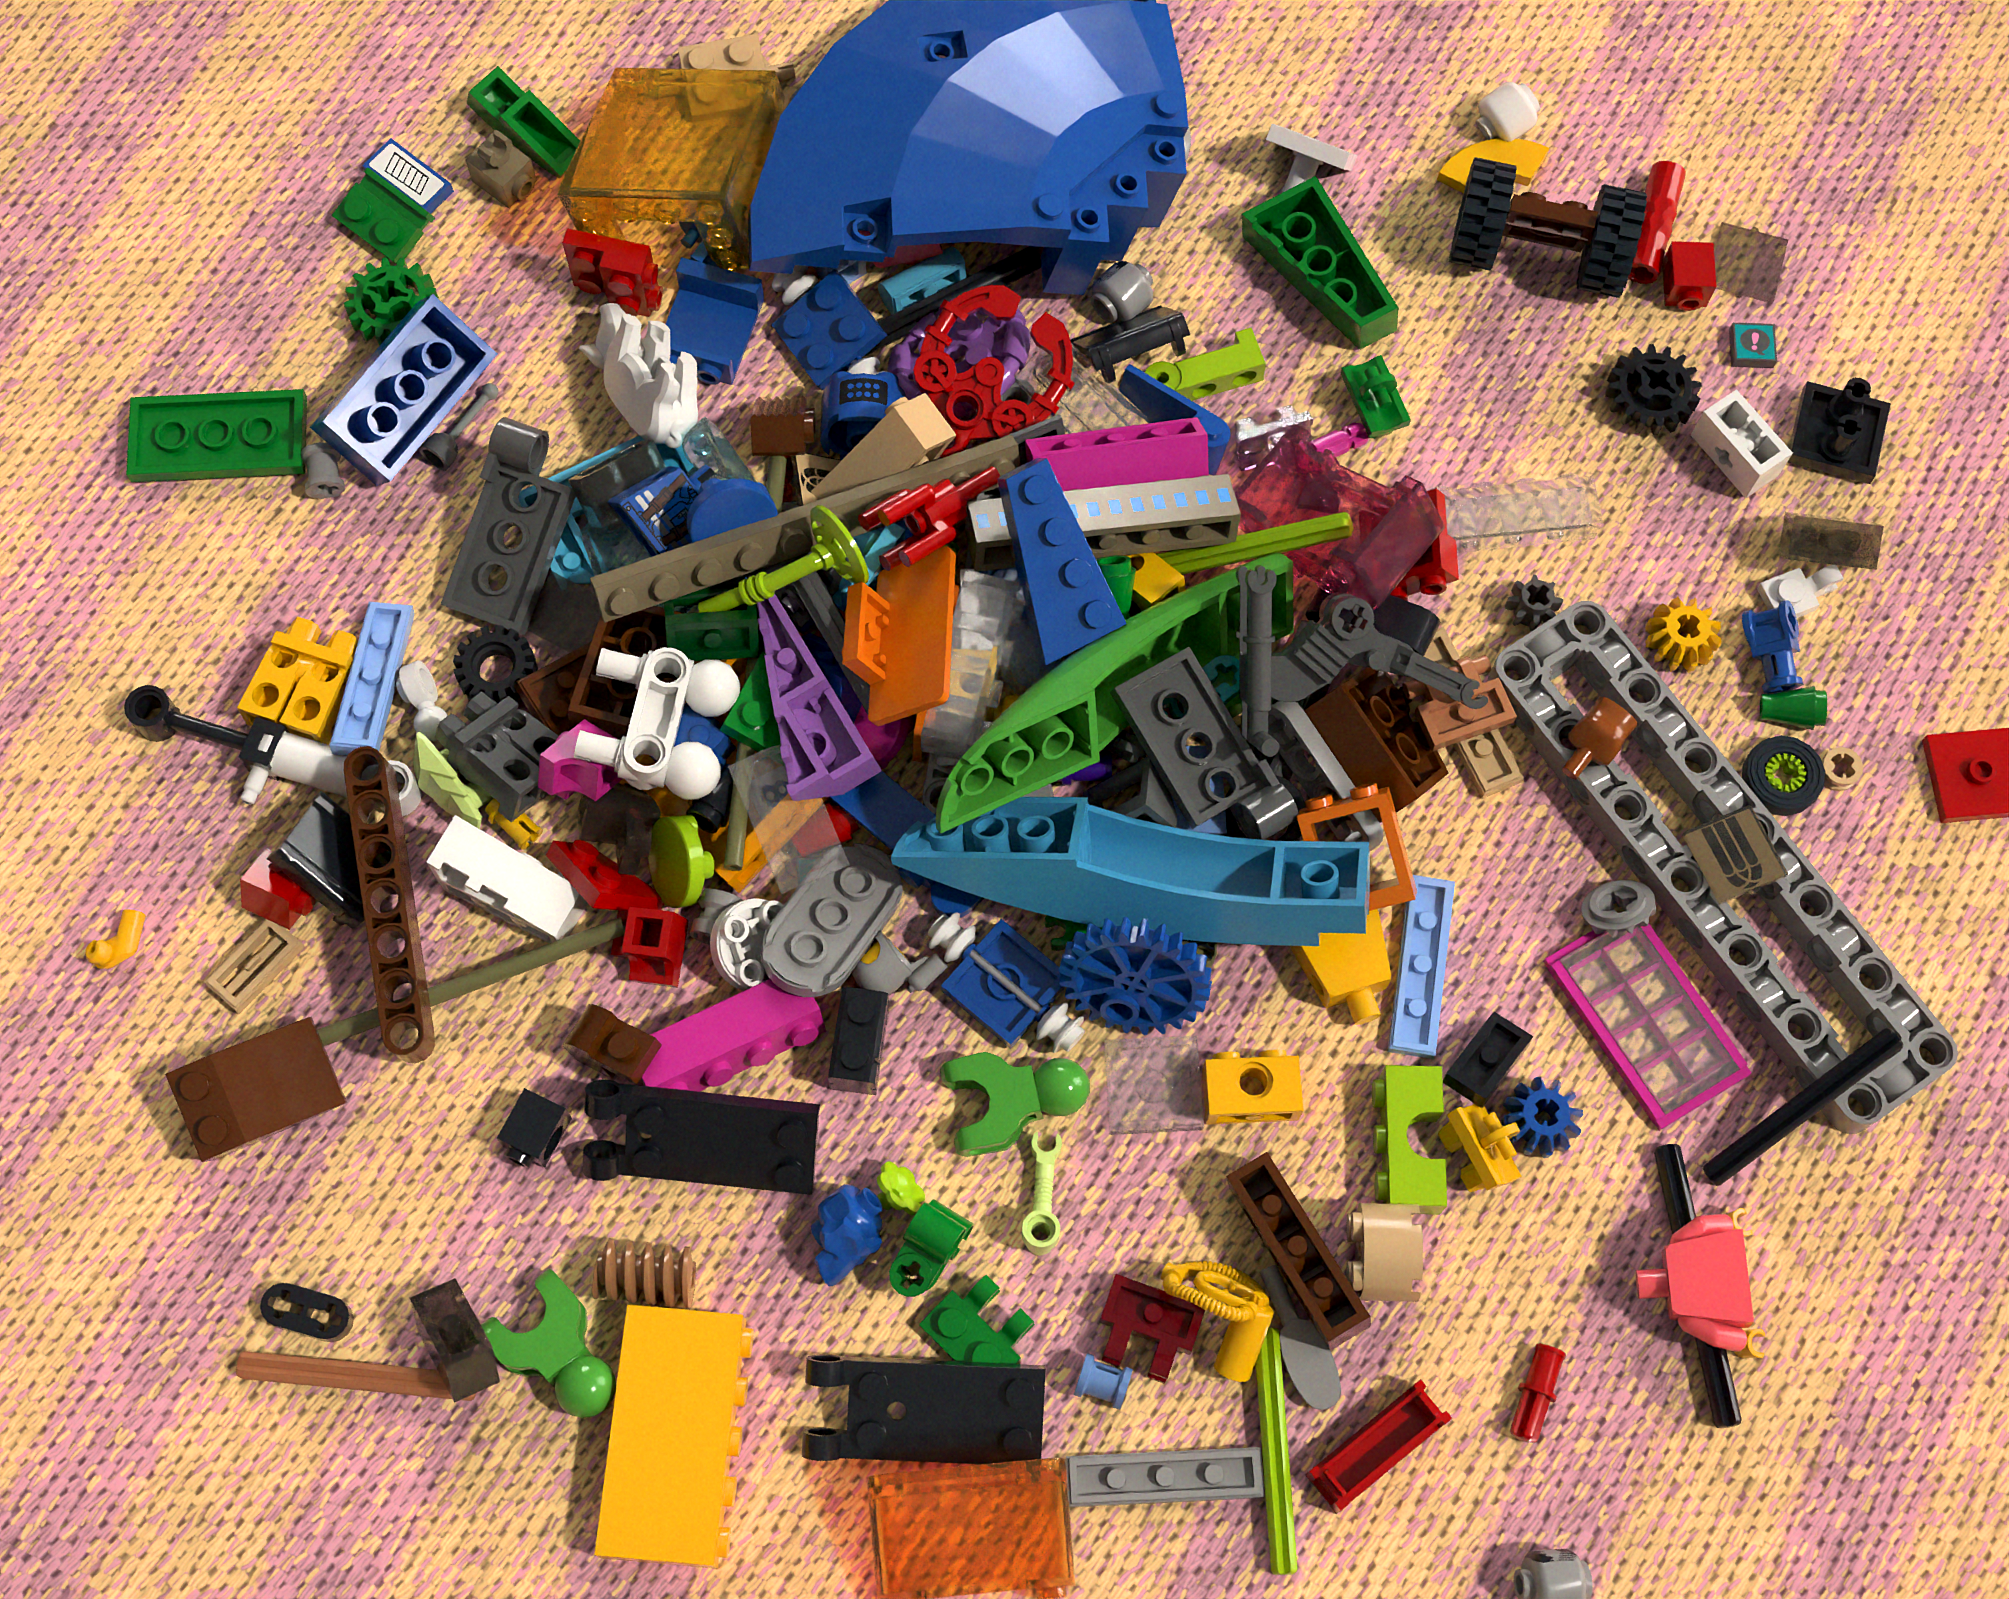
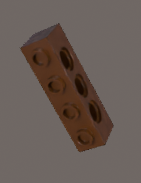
[1226,1152,1371,1351]

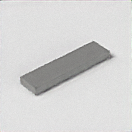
[1066,1447,1265,1508]

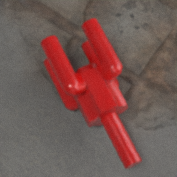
[858,466,1001,571]

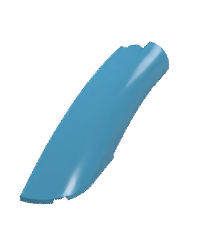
[891,797,1370,946]

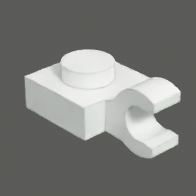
[1757,564,1844,618]

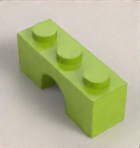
[1372,1065,1447,1215]

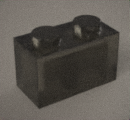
[1778,512,1884,570]
[410,1278,500,1403]

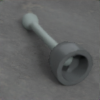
[419,383,499,471]

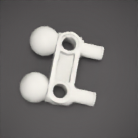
[574,647,741,800]

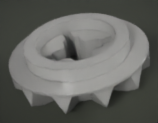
[1581,880,1656,938]

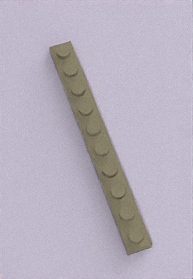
[590,435,1021,623]

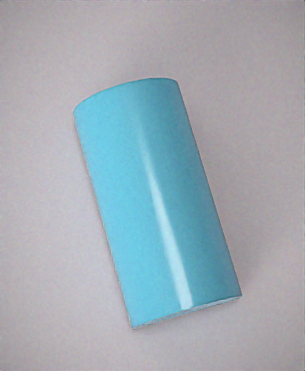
[878,246,967,315]

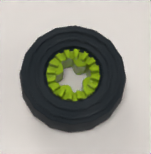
[1742,735,1825,816]

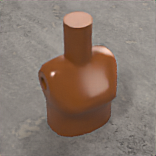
[1562,697,1637,780]

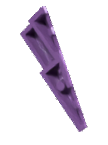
[757,594,882,801]

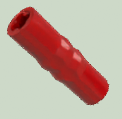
[1628,161,1686,284]

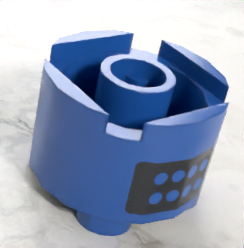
[820,371,907,461]

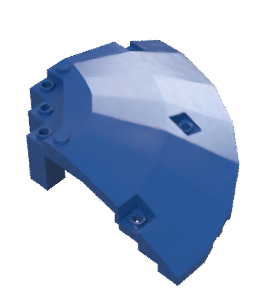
[748,0,1189,295]

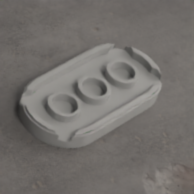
[761,843,903,997]

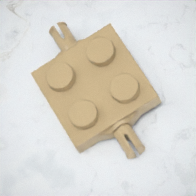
[656,34,796,127]

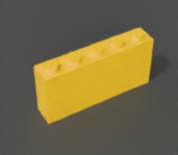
[594,1304,754,1569]

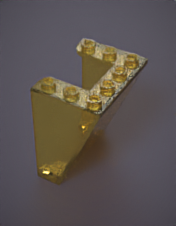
[557,68,785,271]

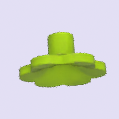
[877,1161,925,1215]

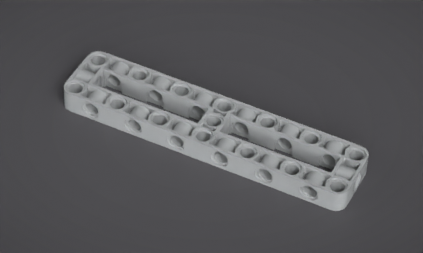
[1488,601,1958,1134]

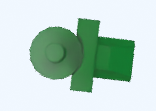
[1341,355,1411,439]

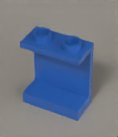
[665,257,764,385]

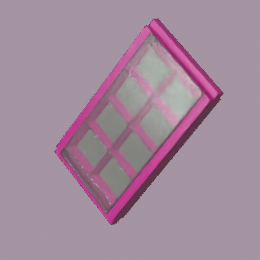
[1543,923,1752,1131]

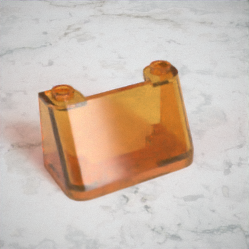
[867,1458,1076,1599]

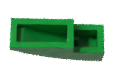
[467,66,589,179]

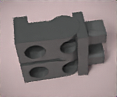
[435,692,559,822]

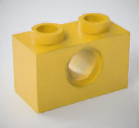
[1202,1050,1304,1125]

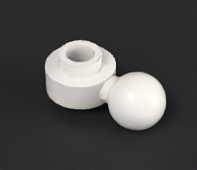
[396,660,448,741]

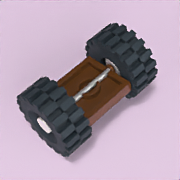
[1449,157,1647,298]

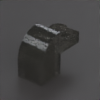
[577,783,661,875]

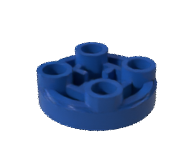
[687,478,778,543]

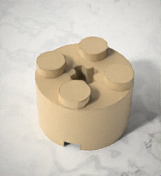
[1346,1203,1423,1302]

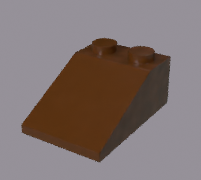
[165,1017,347,1162]

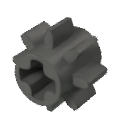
[1505,575,1563,631]

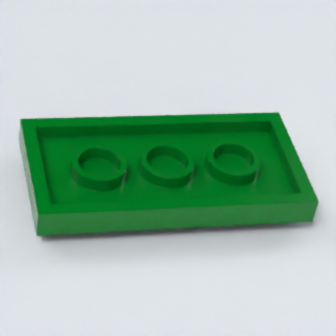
[126,389,307,482]

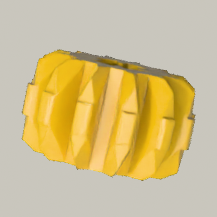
[1645,596,1722,673]

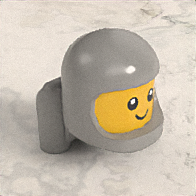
[852,930,948,995]

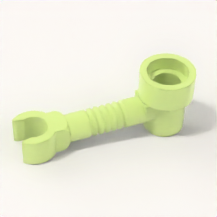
[1022,1132,1062,1256]

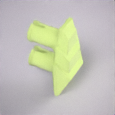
[413,732,493,829]

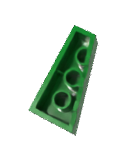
[1241,176,1399,350]

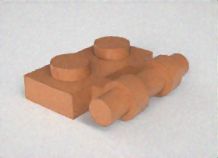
[1402,655,1517,752]

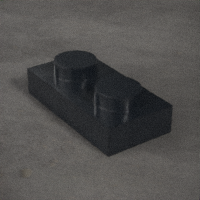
[1443,1012,1533,1108]

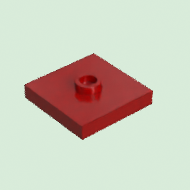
[1922,728,2009,823]

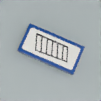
[362,138,454,214]

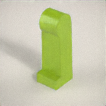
[1145,327,1266,401]

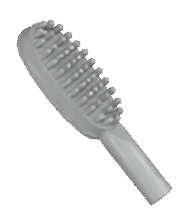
[1260,1265,1341,1410]

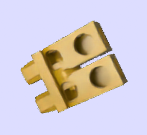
[237,616,358,745]

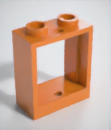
[1297,783,1417,911]

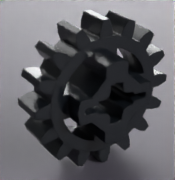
[1605,344,1702,436]

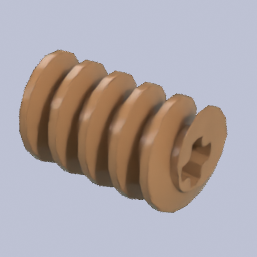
[592,1238,696,1309]

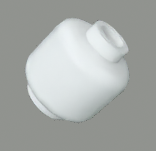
[1476,82,1541,142]

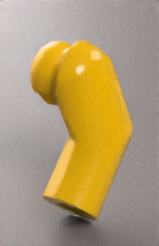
[85,909,146,969]

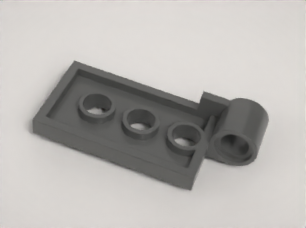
[441,417,578,635]
[1110,647,1299,840]

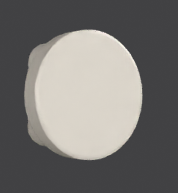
[710,899,784,991]

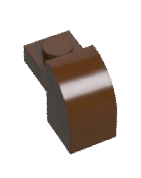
[563,1004,662,1085]

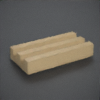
[204,919,305,1014]

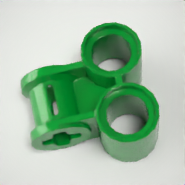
[889,1199,974,1297]

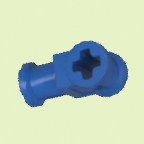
[1742,600,1804,694]

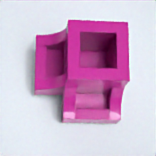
[538,719,622,801]

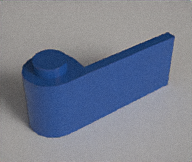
[1115,364,1231,476]
[828,771,936,889]

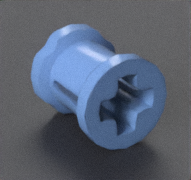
[1074,1353,1133,1410]

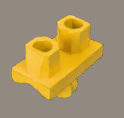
[1438,1104,1522,1192]

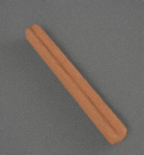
[236,1351,478,1401]

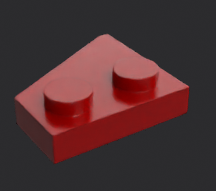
[546,840,664,911]

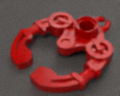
[912,285,1075,458]

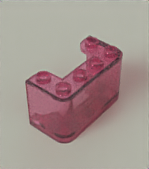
[1235,424,1445,610]

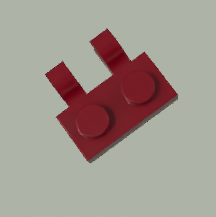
[1099,1274,1205,1384]

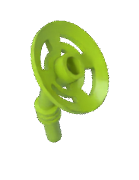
[698,505,869,613]

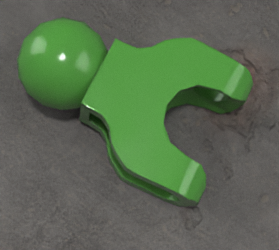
[940,1052,1090,1157]
[477,1269,616,1418]

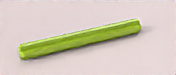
[1156,512,1354,575]
[1255,1327,1298,1575]

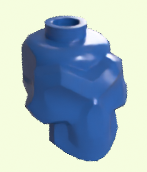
[811,1184,883,1286]

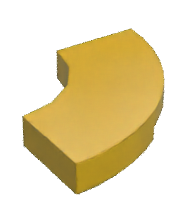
[1437,138,1550,193]

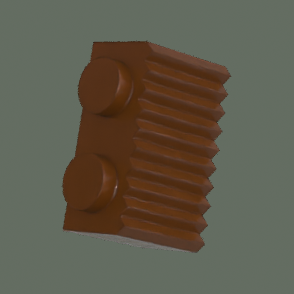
[750,395,816,456]

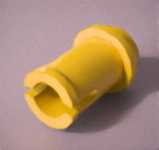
[485,798,543,850]

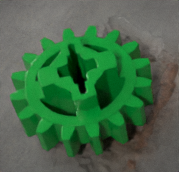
[344,257,439,346]

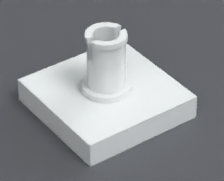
[1266,124,1358,192]

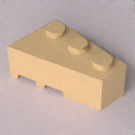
[810,393,956,500]

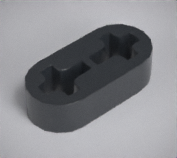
[260,1283,354,1342]

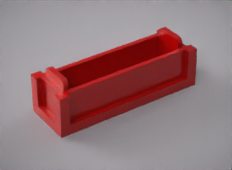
[1305,1379,1452,1514]

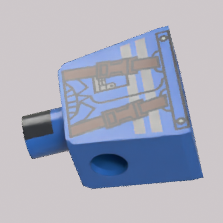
[607,464,719,557]

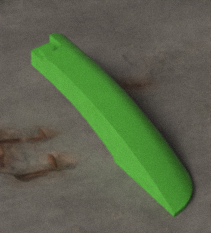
[936,552,1294,833]

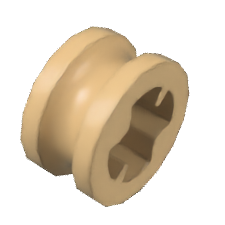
[1821,747,1863,791]

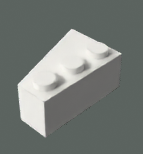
[426,815,588,943]

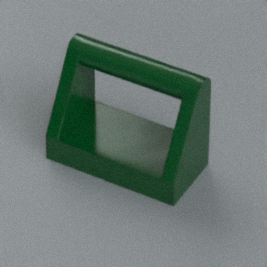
[664,585,759,661]

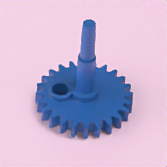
[1059,917,1212,1035]

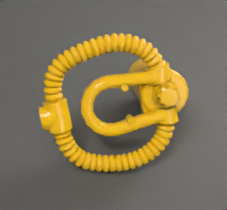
[1161,1261,1274,1382]

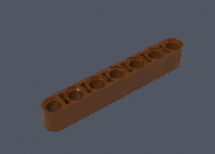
[343,746,435,1063]

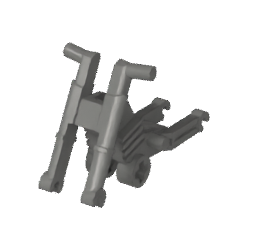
[1236,565,1488,757]

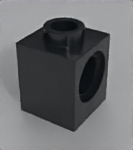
[497,1088,572,1169]

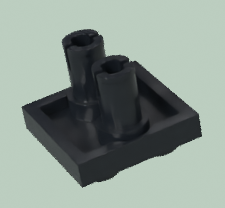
[1788,377,1891,484]

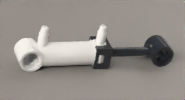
[124,685,422,822]

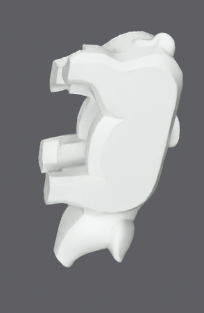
[579,303,698,448]

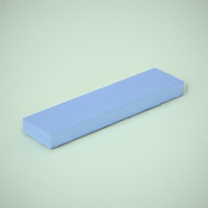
[330,602,415,756]
[1387,875,1455,1059]

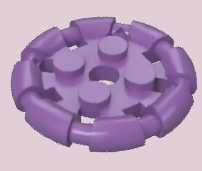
[887,297,1031,419]

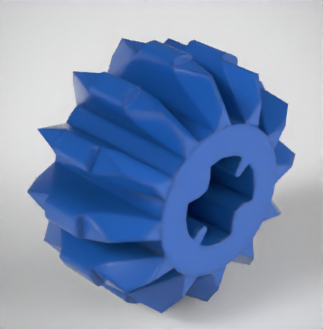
[1501,1077,1583,1158]

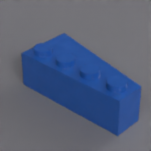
[997,458,1127,665]

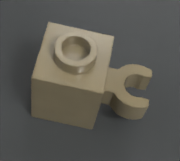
[466,130,537,209]

